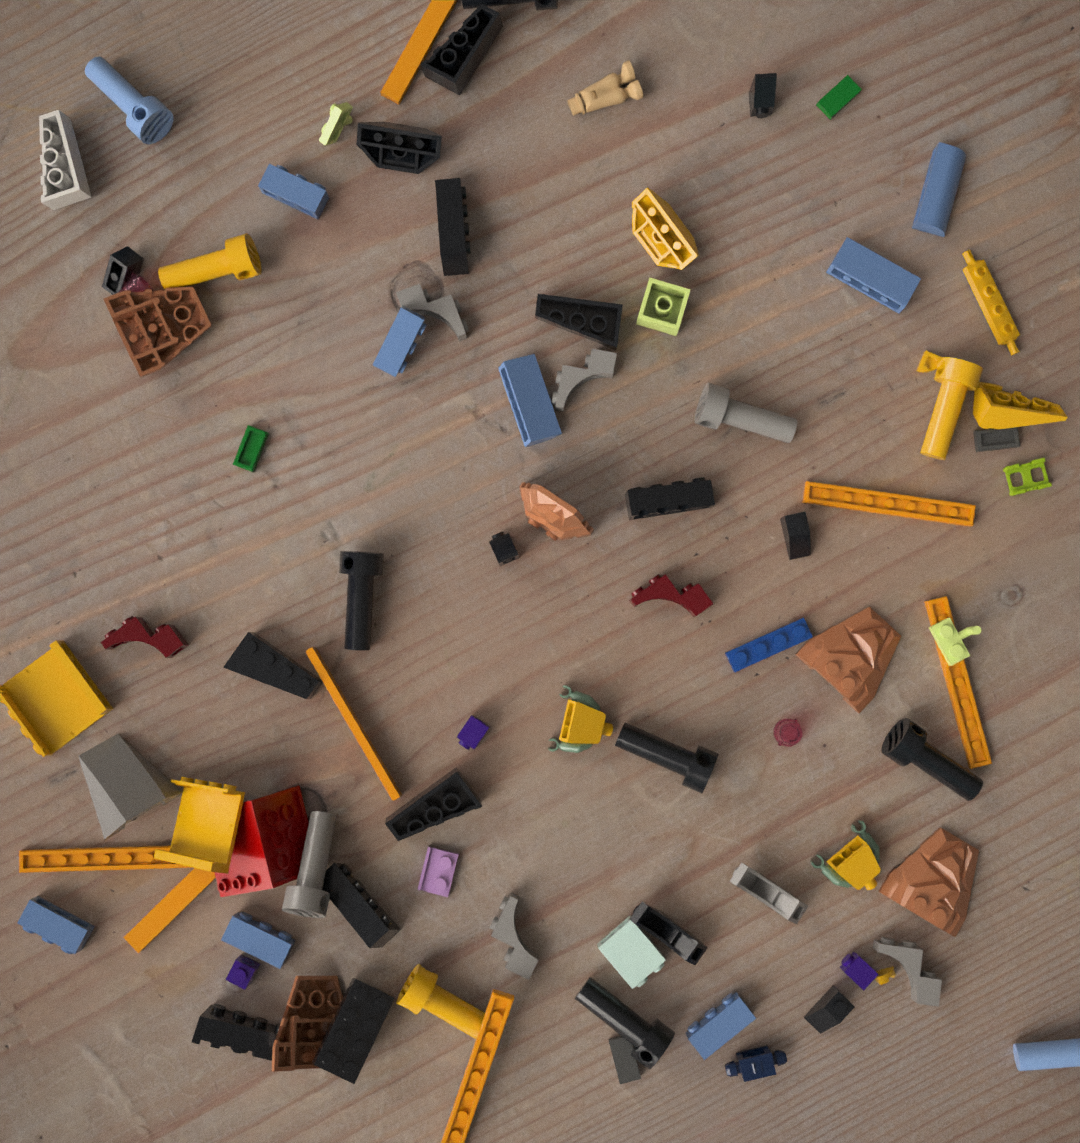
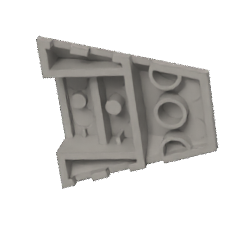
[78,734,183,840]

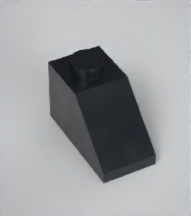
[749,73,777,118]
[102,246,144,295]
[780,511,811,560]
[489,532,519,566]
[804,986,855,1034]

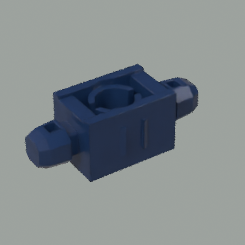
[725,1045,787,1082]

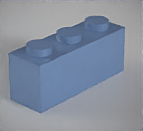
[258,164,329,219]
[373,306,427,377]
[17,896,95,954]
[221,912,296,969]
[686,992,756,1060]

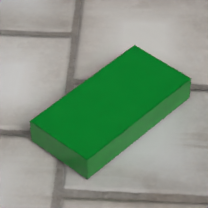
[816,75,862,120]
[232,425,269,473]

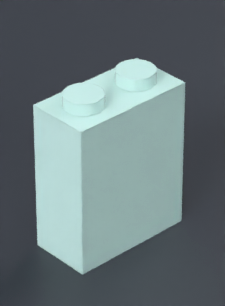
[597,916,666,989]

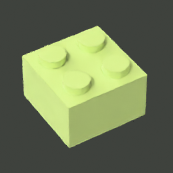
[636,278,691,336]

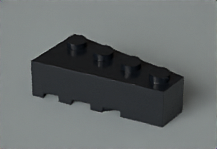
[420,4,503,96]
[435,178,471,276]
[535,294,623,350]
[625,477,715,520]
[223,632,323,699]
[385,767,482,841]
[322,862,401,948]
[191,1004,280,1061]

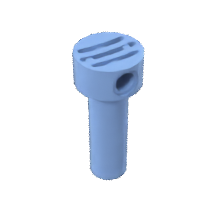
[85,56,174,144]
[1013,1038,1080,1071]

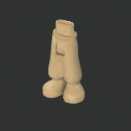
[567,60,643,116]

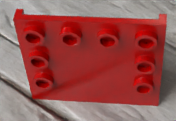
[214,786,309,897]

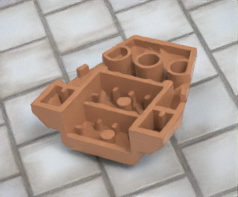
[103,287,211,378]
[519,482,594,541]
[795,607,901,714]
[879,828,979,937]
[272,976,343,1072]

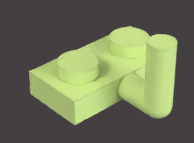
[319,102,353,146]
[928,617,982,666]

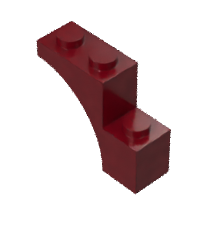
[629,574,713,617]
[100,616,189,658]

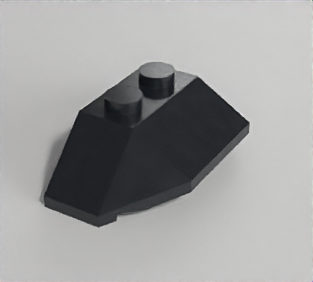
[356,121,442,174]

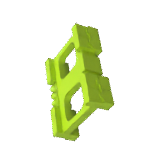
[1003,458,1052,496]

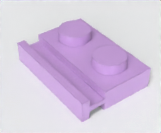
[418,846,459,897]

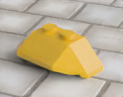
[632,188,699,270]

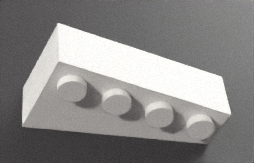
[39,110,91,210]

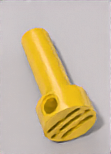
[158,233,262,289]
[920,357,983,460]
[396,964,485,1039]

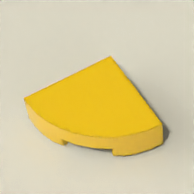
[916,350,942,373]
[874,966,896,985]

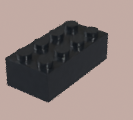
[312,978,395,1084]

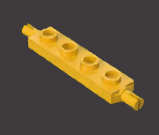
[962,250,1020,356]

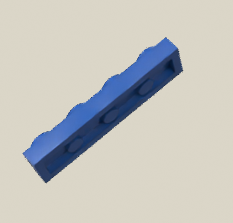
[725,618,813,672]

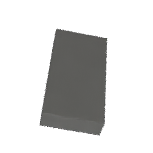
[973,427,1020,452]
[608,1036,641,1084]

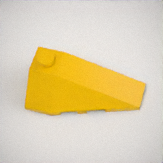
[973,382,1068,429]

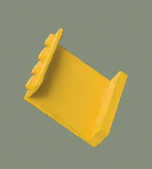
[0,640,113,757]
[154,777,245,874]

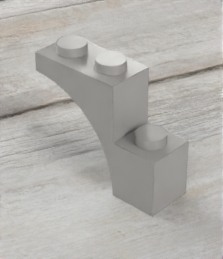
[396,284,469,342]
[552,349,617,412]
[730,863,808,925]
[490,893,539,980]
[873,937,942,1007]

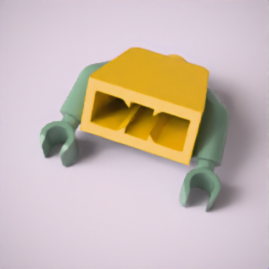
[548,685,613,753]
[810,820,881,890]

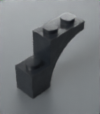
[629,901,708,965]

